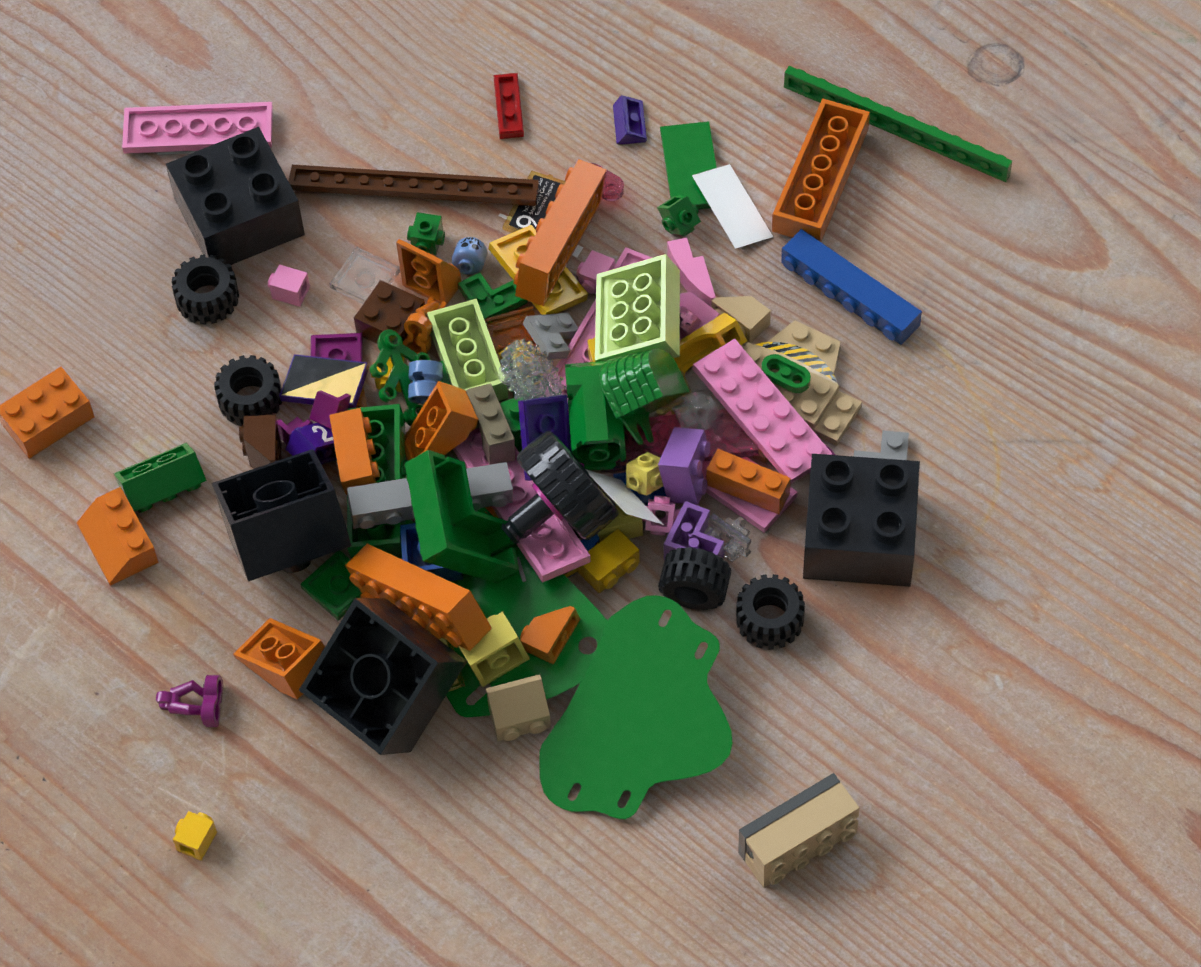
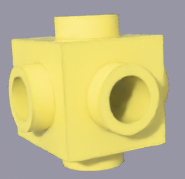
[626,452,663,496]

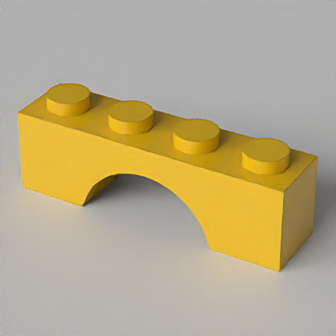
[674,312,747,376]

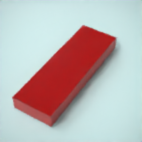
[493,73,524,139]

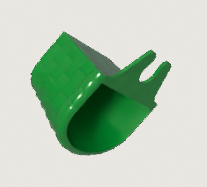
[599,348,690,445]

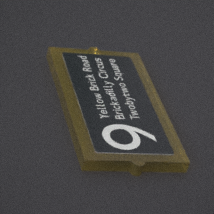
[502,170,566,233]

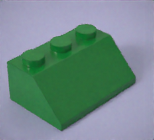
[113,443,207,513]

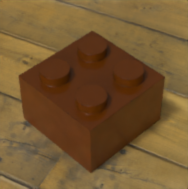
[354,280,425,344]

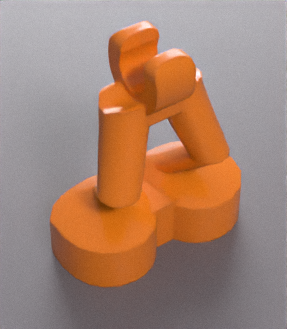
[403,297,446,354]

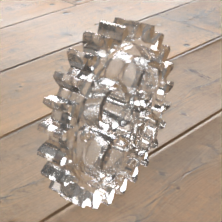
[500,339,568,400]

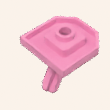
[680,292,721,340]

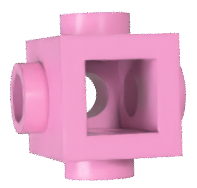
[642,496,680,535]

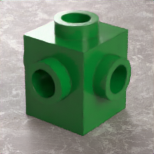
[657,195,701,236]
[407,212,445,255]

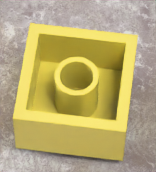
[459,612,530,687]

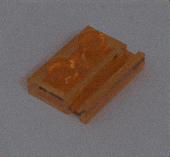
[484,306,535,354]

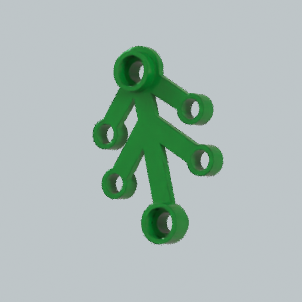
[370,329,430,426]

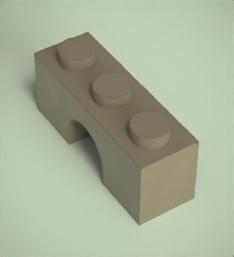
[466,383,515,465]

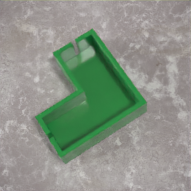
[405,450,519,583]

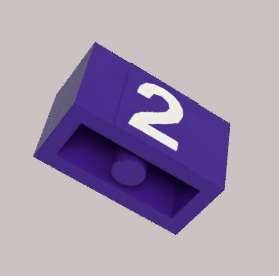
[285,423,337,464]

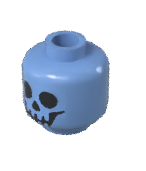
[452,237,488,275]

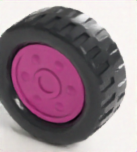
[501,431,618,544]

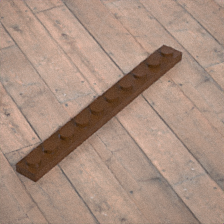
[288,164,539,206]

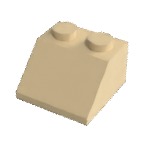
[486,674,551,741]

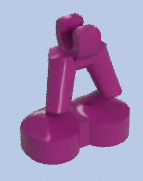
[156,675,223,727]

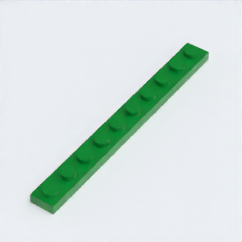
[784,66,1012,182]

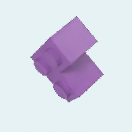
[658,427,710,505]
[664,501,724,560]

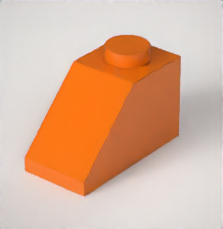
[520,606,580,664]

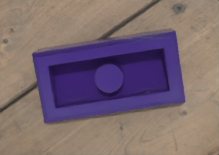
[613,95,647,145]

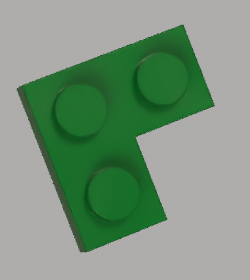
[458,272,528,323]

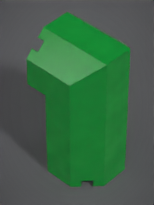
[565,361,626,471]

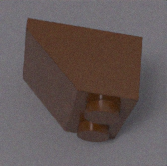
[239,415,282,469]

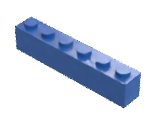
[781,229,922,345]

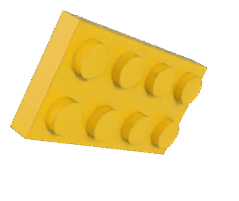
[488,225,588,315]

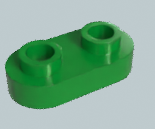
[761,354,811,393]

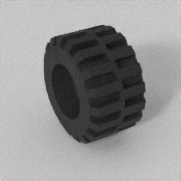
[172,254,239,325]
[214,355,282,426]
[658,547,732,610]
[736,574,805,650]

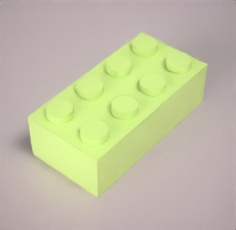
[427,299,508,401]

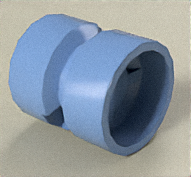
[408,360,443,404]

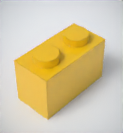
[578,529,640,594]

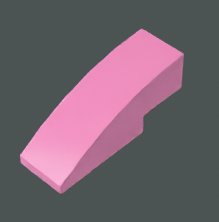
[667,238,716,307]

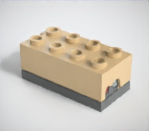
[738,773,860,888]

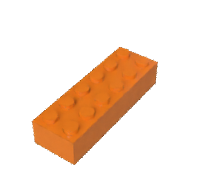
[772,98,870,242]
[513,159,607,306]
[345,544,492,651]

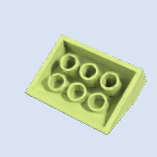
[595,254,680,362]

